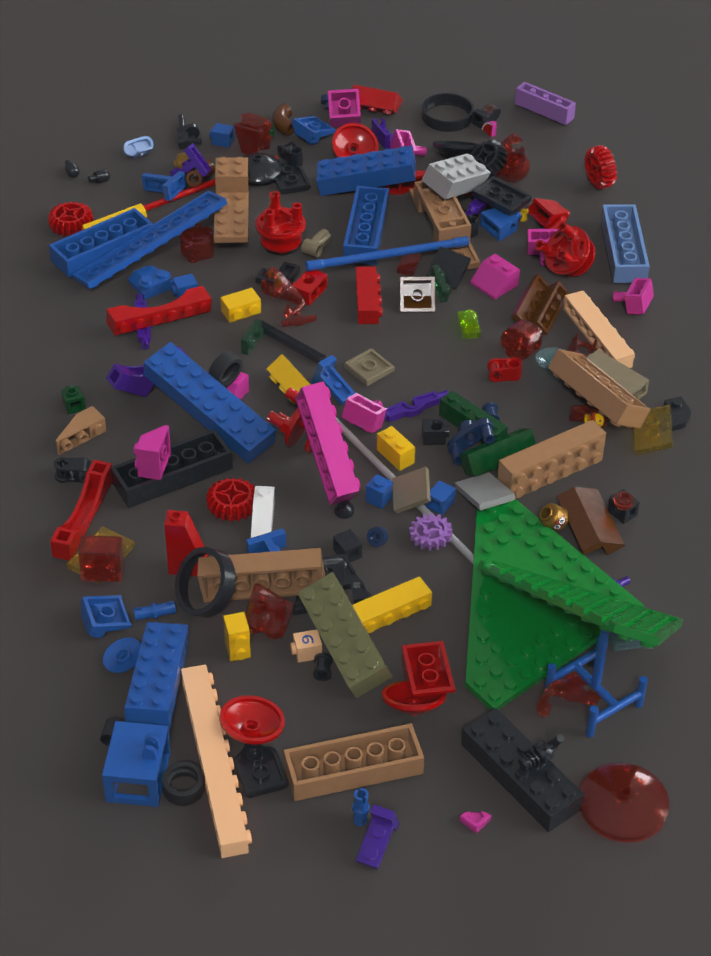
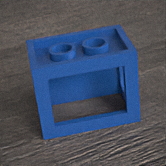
[102,721,171,807]

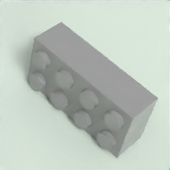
[422,154,490,199]

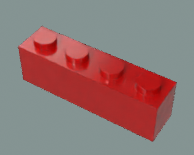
[355,267,382,324]

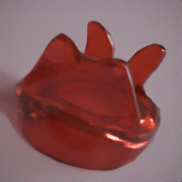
[568,333,598,358]

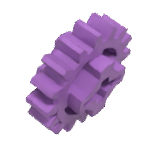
[409,513,452,551]

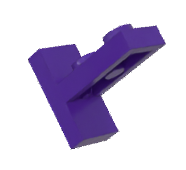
[169,143,212,177]
[356,804,400,870]

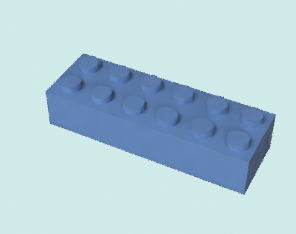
[601,205,650,283]

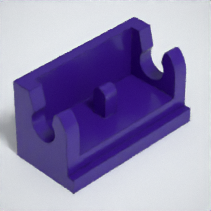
[371,118,394,149]

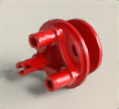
[255,191,306,254]
[535,221,595,277]
[266,387,312,453]

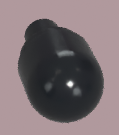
[65,160,80,178]
[88,169,110,183]

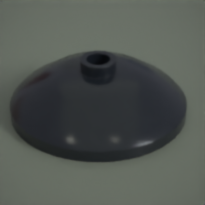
[433,141,478,157]
[243,153,282,184]

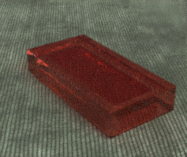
[397,253,422,276]

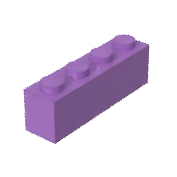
[515,82,576,125]

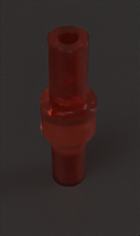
[281,314,317,327]

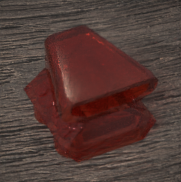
[234,113,272,154]
[245,583,294,639]

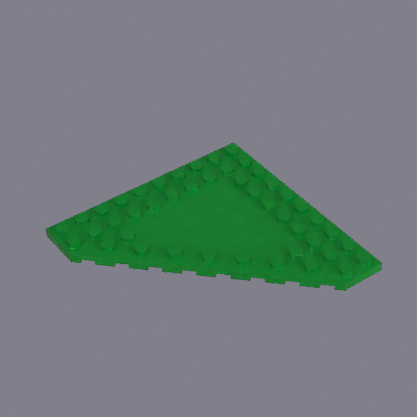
[465,499,644,711]
[478,558,683,648]

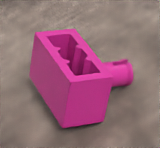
[390,129,427,157]
[527,229,558,266]
[613,278,654,315]
[342,393,387,434]

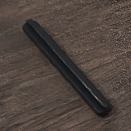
[255,319,326,363]

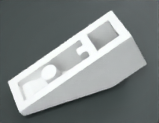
[251,486,275,538]

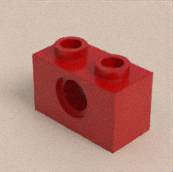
[291,270,328,306]

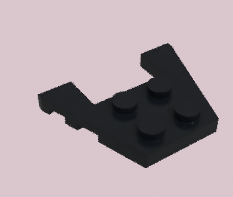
[293,554,372,615]

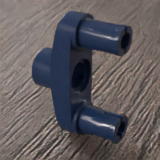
[447,418,495,465]

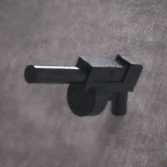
[177,114,202,149]

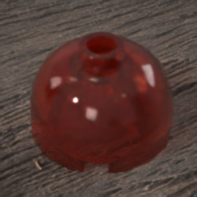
[499,149,531,182]

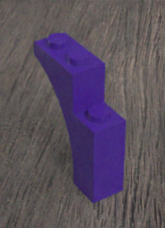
[106,346,189,397]

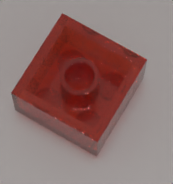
[78,535,124,582]

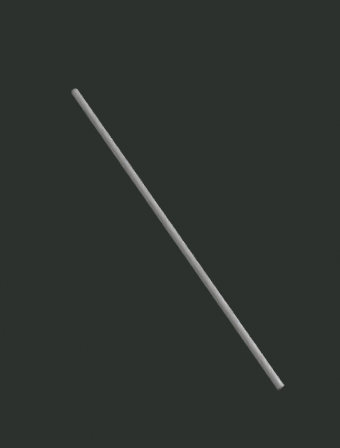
[335,416,474,564]

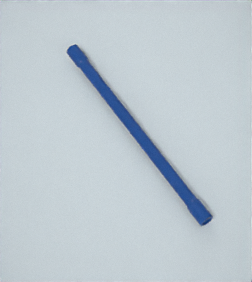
[305,236,469,271]

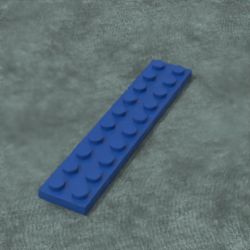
[72,190,227,289]

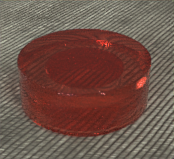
[614,491,634,510]

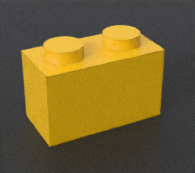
[220,288,261,323]
[377,426,415,471]
[223,612,251,662]

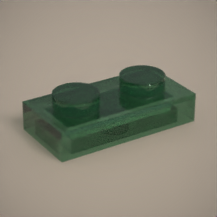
[430,265,451,303]
[241,319,264,355]

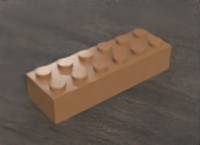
[548,349,651,429]
[497,420,606,499]
[198,548,325,602]
[284,723,424,801]

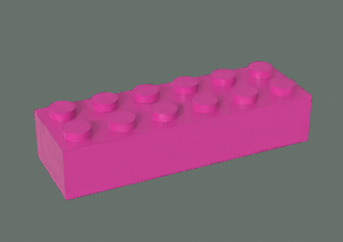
[295,381,360,505]

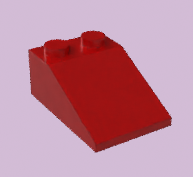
[401,641,456,697]

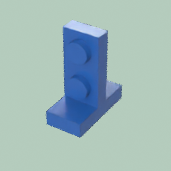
[141,171,187,201]
[311,355,355,406]
[246,528,286,554]

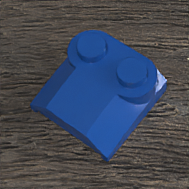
[292,116,336,145]
[128,265,173,300]
[80,595,132,638]

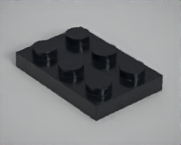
[472,176,532,216]

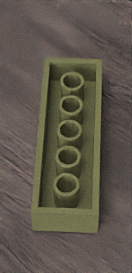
[297,572,393,699]

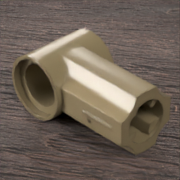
[301,229,332,258]

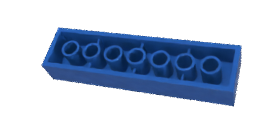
[144,342,276,464]

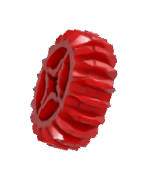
[584,145,617,189]
[48,201,93,237]
[206,477,255,522]

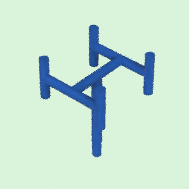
[544,630,648,738]

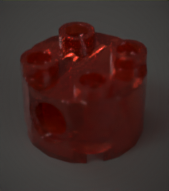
[180,224,214,263]
[501,319,542,360]

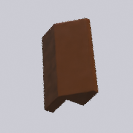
[511,273,569,335]
[557,487,625,555]

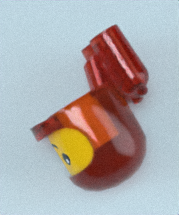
[569,405,608,428]

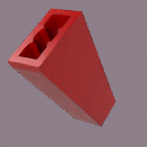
[164,510,209,577]

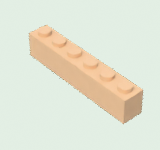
[563,291,635,368]

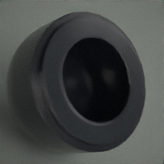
[334,500,354,519]

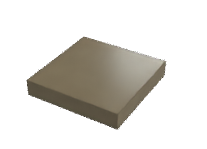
[344,348,395,386]
[392,467,431,513]

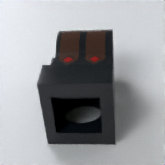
[472,104,501,129]

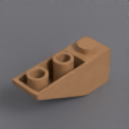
[56,406,106,455]

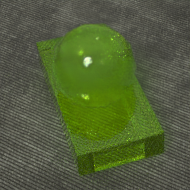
[457,309,481,339]

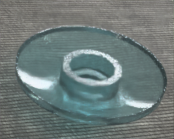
[535,347,567,368]

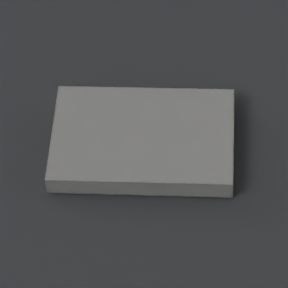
[455,472,515,510]

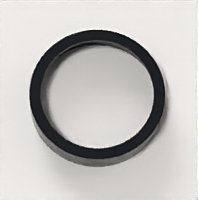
[422,93,474,132]
[175,547,236,618]

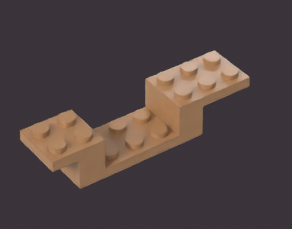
[214,157,249,243]
[409,181,480,270]

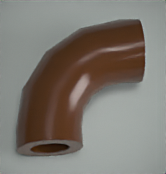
[272,103,294,136]
[185,158,215,187]

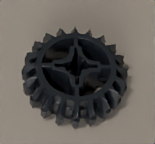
[469,139,508,179]

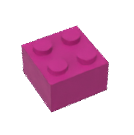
[328,89,361,127]

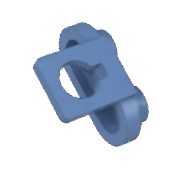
[123,136,154,159]

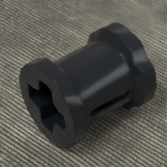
[313,653,333,681]

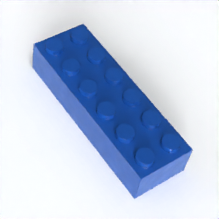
[316,146,416,196]
[343,186,389,265]
[49,208,153,278]
[124,622,189,729]

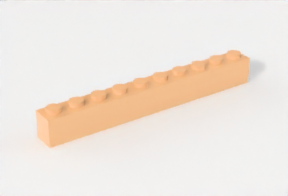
[181,664,252,858]

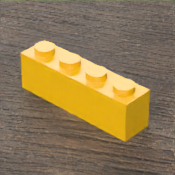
[267,354,311,405]
[353,576,432,633]

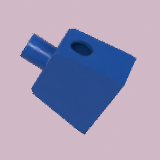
[480,208,522,241]

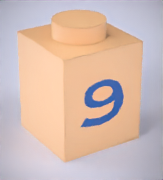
[290,629,322,663]

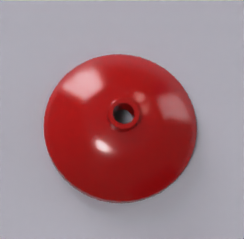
[332,123,379,158]
[382,681,446,716]
[219,695,285,745]

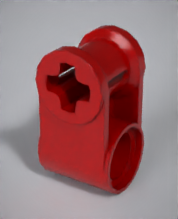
[487,357,522,382]

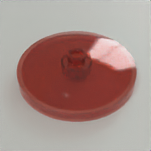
[580,763,669,842]

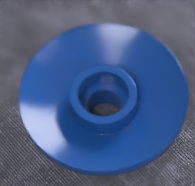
[103,637,141,673]

